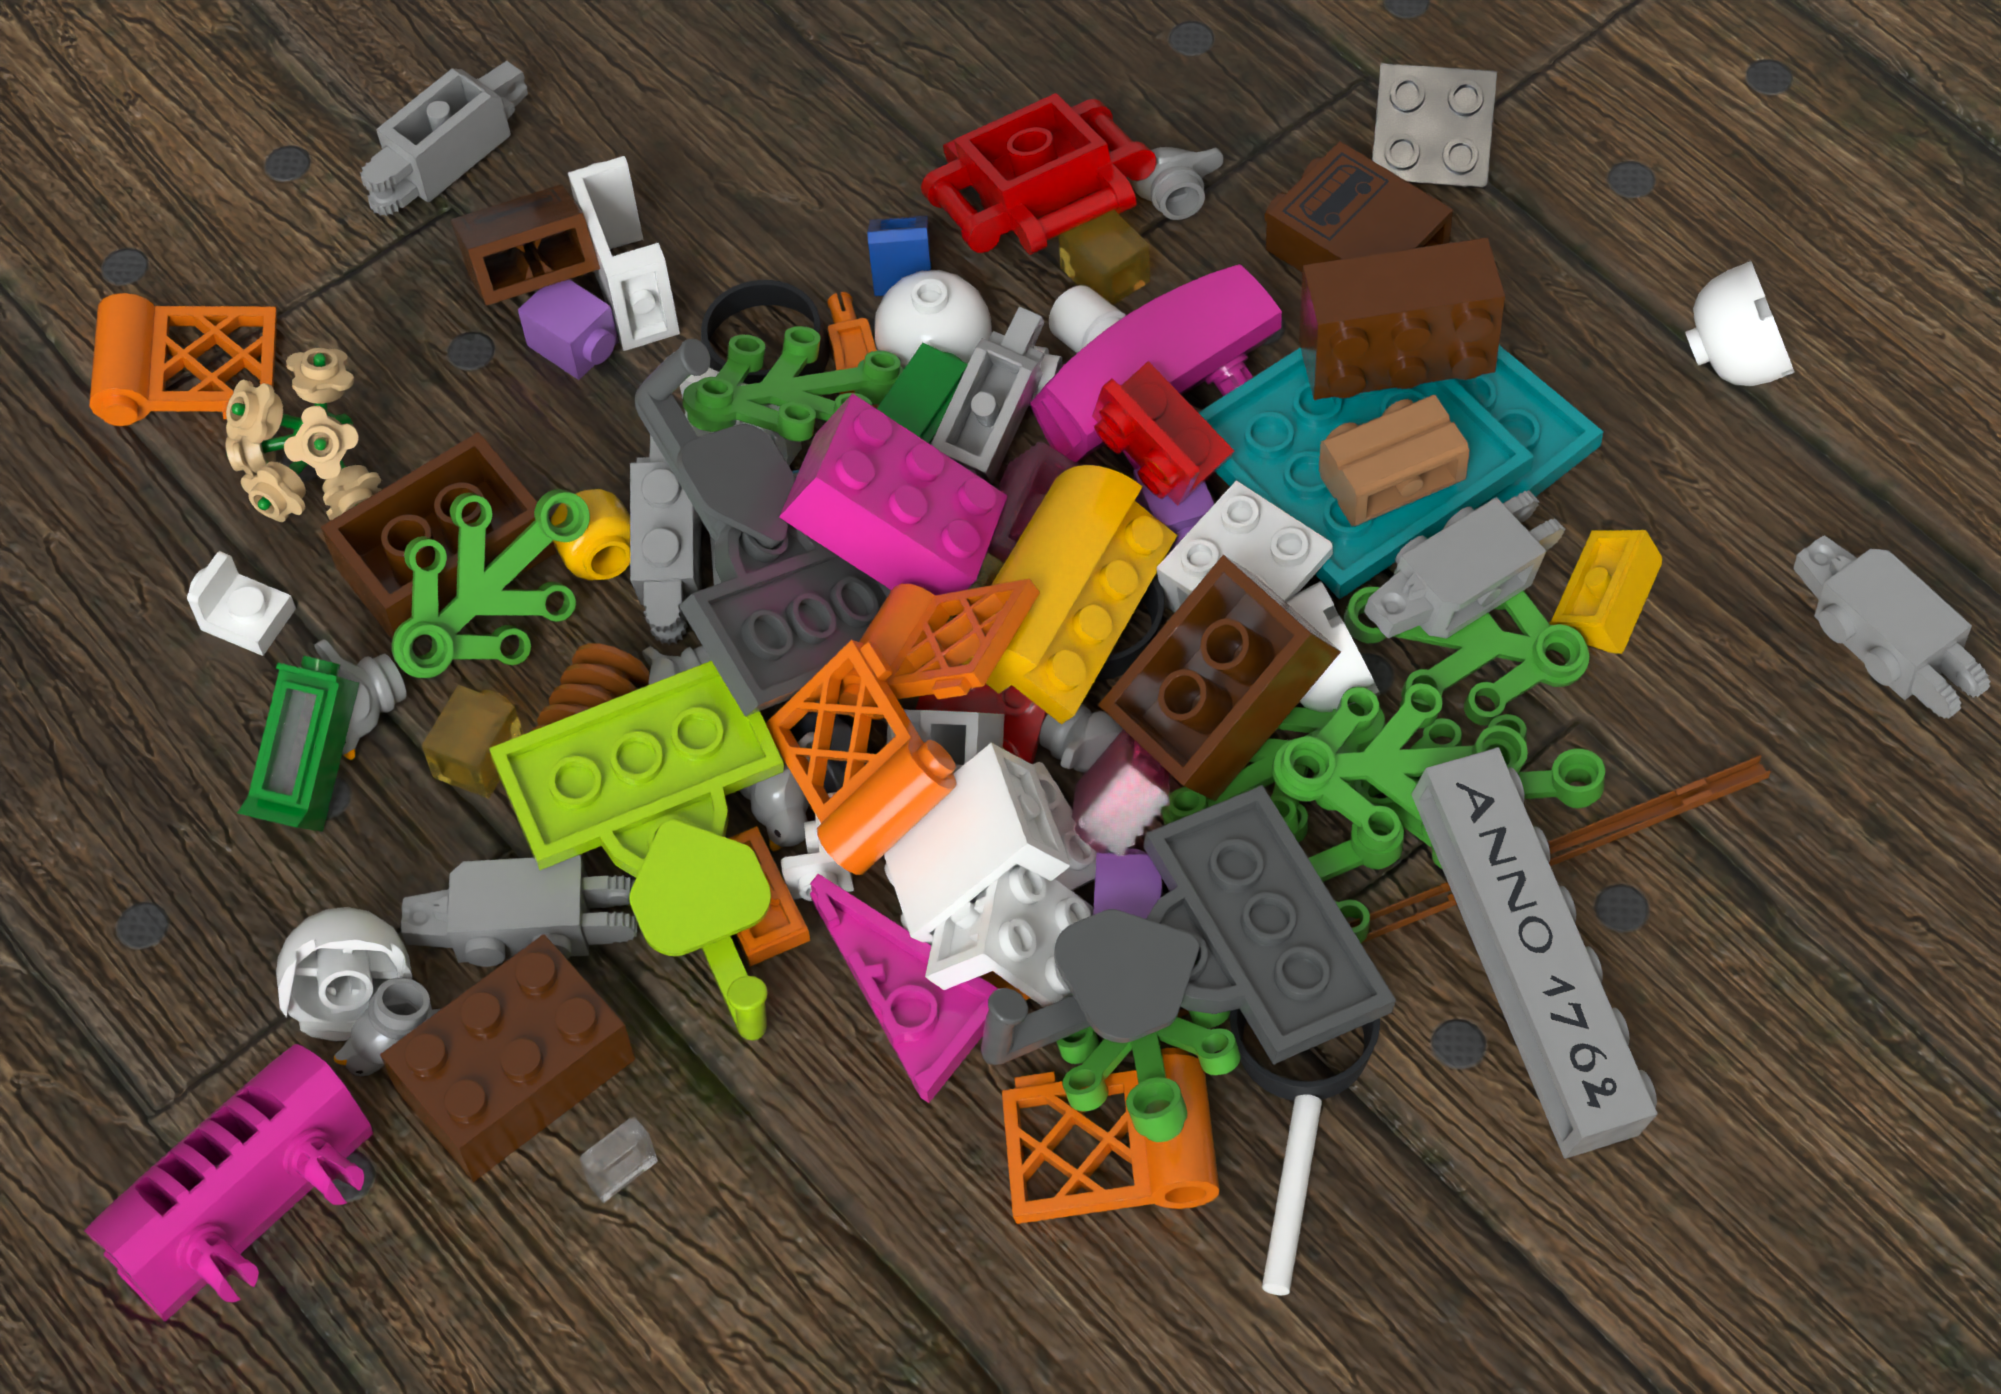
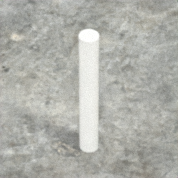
[1262,1095,1322,1295]

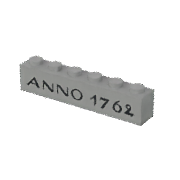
[1411,747,1657,1159]

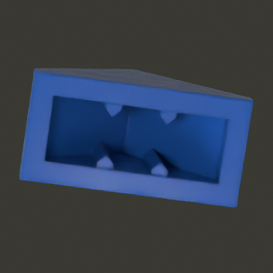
[867,215,931,296]

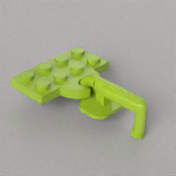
[489,661,784,1041]

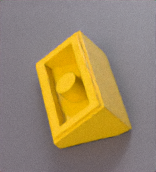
[1550,530,1662,654]

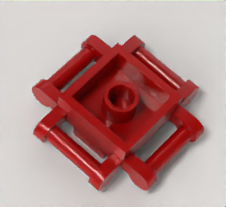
[921,93,1156,255]

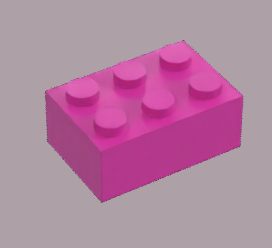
[779,393,1007,595]

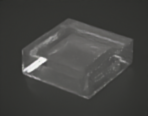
[580,1117,658,1203]

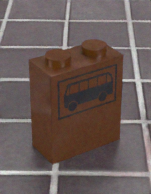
[1264,141,1453,272]
[450,184,600,306]

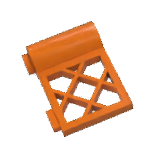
[89,293,277,426]
[838,579,1040,720]
[766,640,956,875]
[1002,1048,1219,1224]

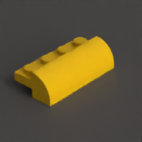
[958,465,1178,725]

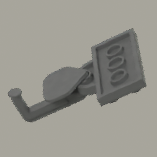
[635,339,891,717]
[981,785,1396,1065]

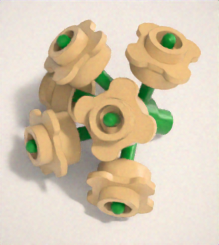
[226,348,382,522]

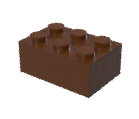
[1299,237,1505,400]
[321,432,556,640]
[1098,554,1341,801]
[380,934,635,1182]

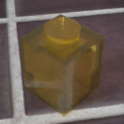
[1059,210,1150,305]
[422,685,524,799]

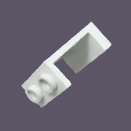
[568,156,680,351]
[884,743,1071,946]

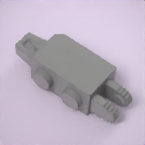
[360,61,528,216]
[931,306,1044,484]
[630,435,702,645]
[1364,490,1566,639]
[1793,535,1991,719]
[401,855,637,967]

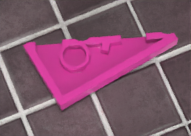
[810,874,998,1103]

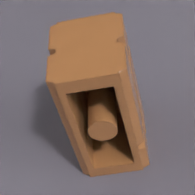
[1319,395,1470,526]

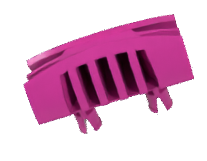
[1030,264,1282,470]
[84,1044,373,1322]

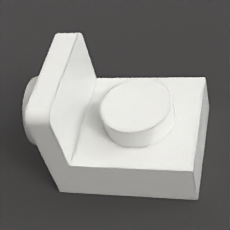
[187,551,296,656]
[781,792,854,901]

